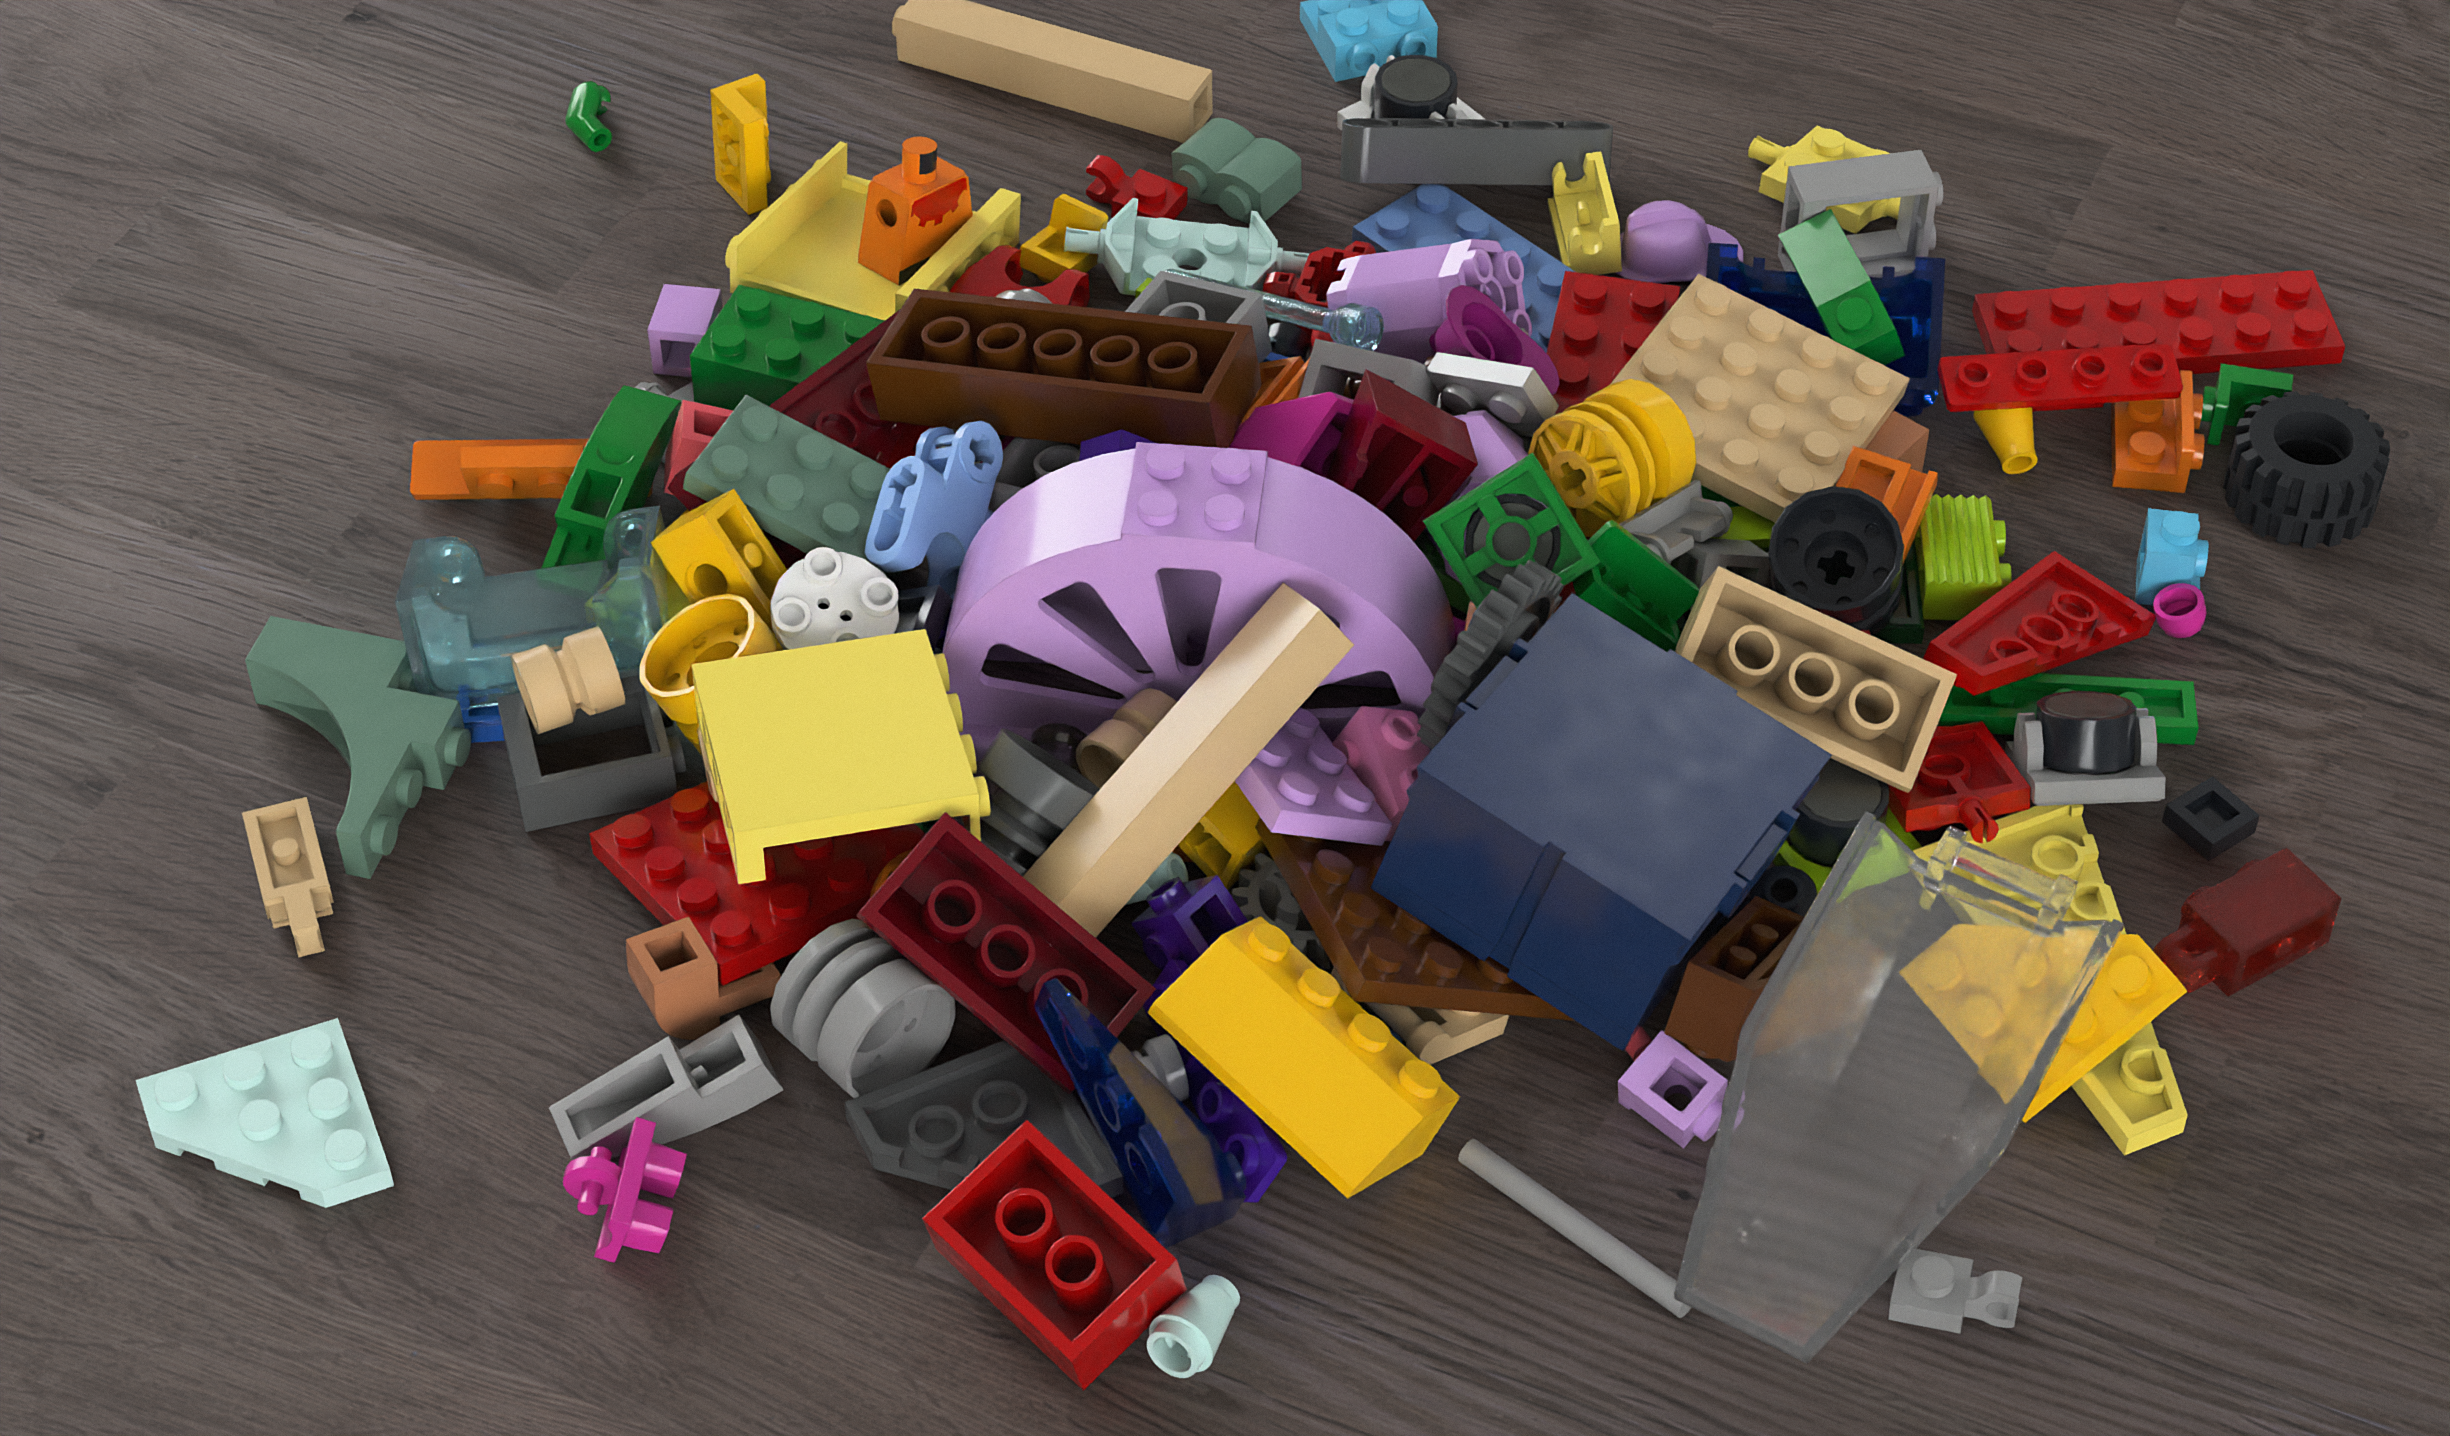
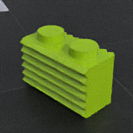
[1915,494,2012,620]

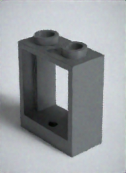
[496,668,686,832]

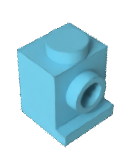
[2135,508,2209,606]

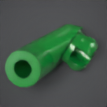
[565,81,612,152]

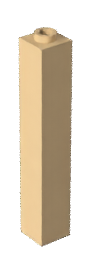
[892,0,1213,143]
[1023,583,1354,938]

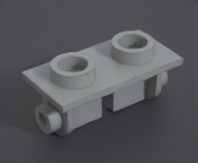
[1619,480,1733,564]

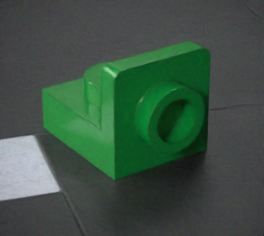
[2201,363,2293,446]

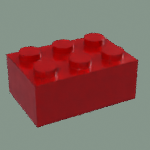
[922,1120,1187,1391]

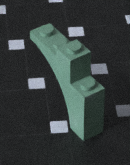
[245,616,471,879]

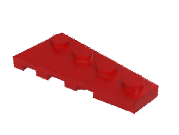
[1923,551,2156,696]

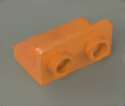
[2111,370,2205,493]

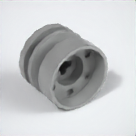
[770,919,956,1098]

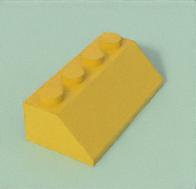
[1147,916,1460,1199]

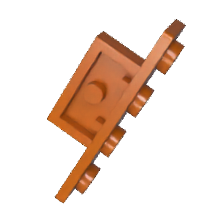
[410,439,653,500]

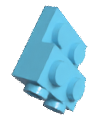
[1300,0,1438,82]

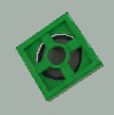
[1423,453,1601,608]

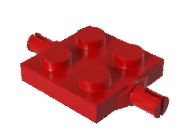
[1887,721,2031,843]

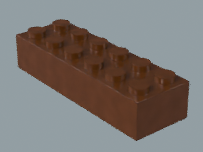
[866,288,1262,448]

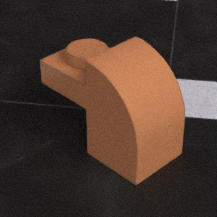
[626,917,781,1040]

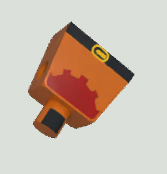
[858,137,973,285]

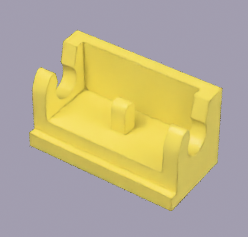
[1547,151,1622,275]

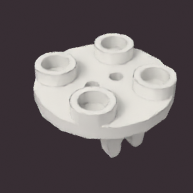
[770,547,899,650]

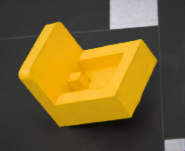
[1020,194,1109,283]

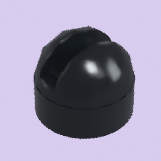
[1268,323,1310,361]

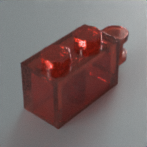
[2152,847,2342,997]

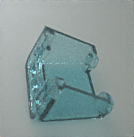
[395,505,669,710]

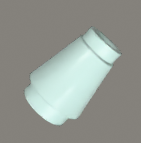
[1147,1275,1240,1378]

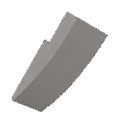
[549,1015,784,1160]

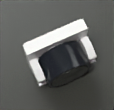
[1337,55,1485,130]

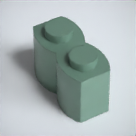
[1171,118,1302,224]

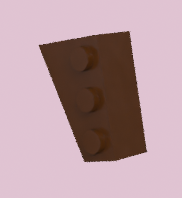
[1664,896,1880,1062]

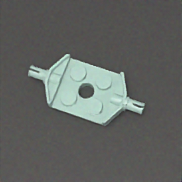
[1064,198,1309,296]

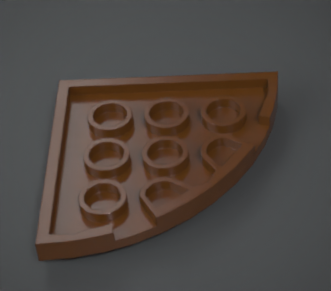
[1255,818,1575,1021]

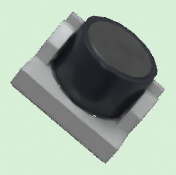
[2005,691,2166,806]

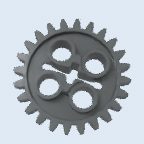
[1417,560,1564,749]

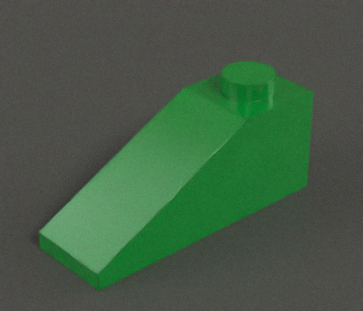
[1778,209,1905,366]

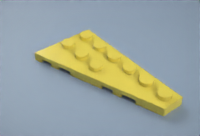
[1907,804,2188,1156]

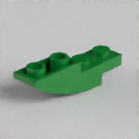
[537,385,682,604]

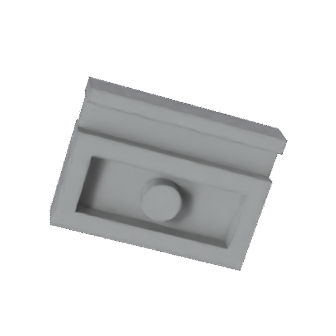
[1426,352,1559,437]

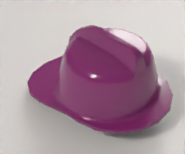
[1429,285,1560,396]

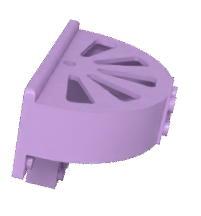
[942,442,1457,768]

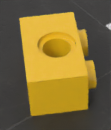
[650,488,787,625]

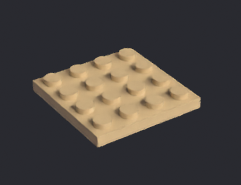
[1610,274,1910,523]

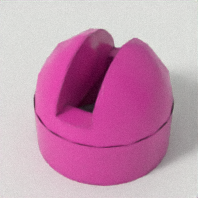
[2153,583,2206,638]

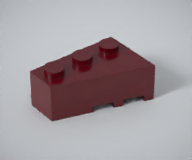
[1326,369,1478,542]

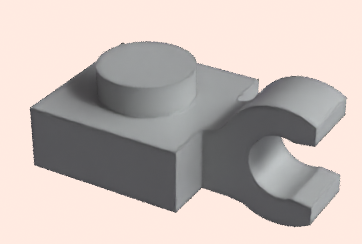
[1888,1246,2022,1334]

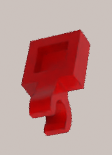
[1086,155,1188,220]

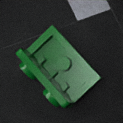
[1572,520,1699,652]

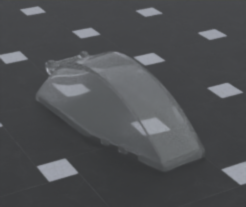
[1674,811,2124,1364]

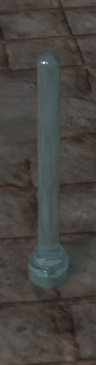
[1165,269,1384,351]

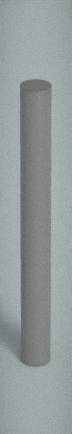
[1458,1139,1696,1318]

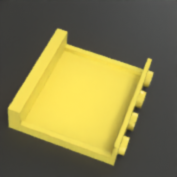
[725,141,1021,320]
[692,629,991,884]

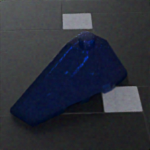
[1034,978,1246,1248]

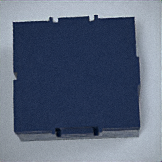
[1370,593,1832,1051]

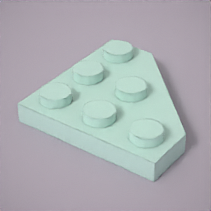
[135,1018,394,1208]

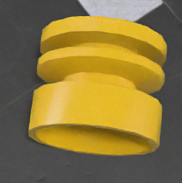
[1528,379,1696,537]
[640,594,783,755]

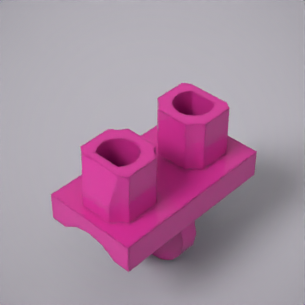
[563,1117,687,1263]

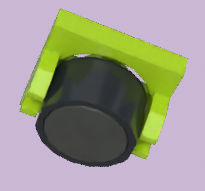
[1773,758,1922,901]

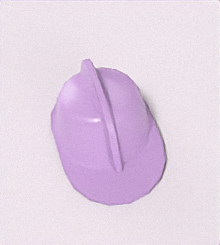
[1615,200,1743,284]

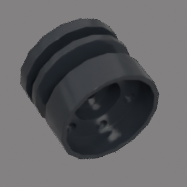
[1768,486,1904,636]

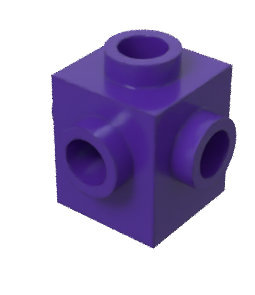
[1131,875,1249,970]

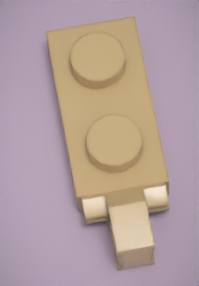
[242,797,334,957]

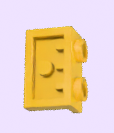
[710,74,771,215]

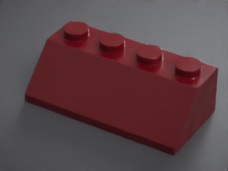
[856,812,1156,1094]

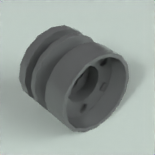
[952,728,1100,877]

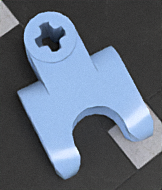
[865,421,1003,607]

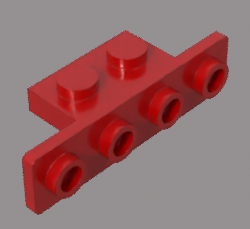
[1937,343,2183,412]

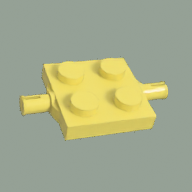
[1748,125,1901,234]

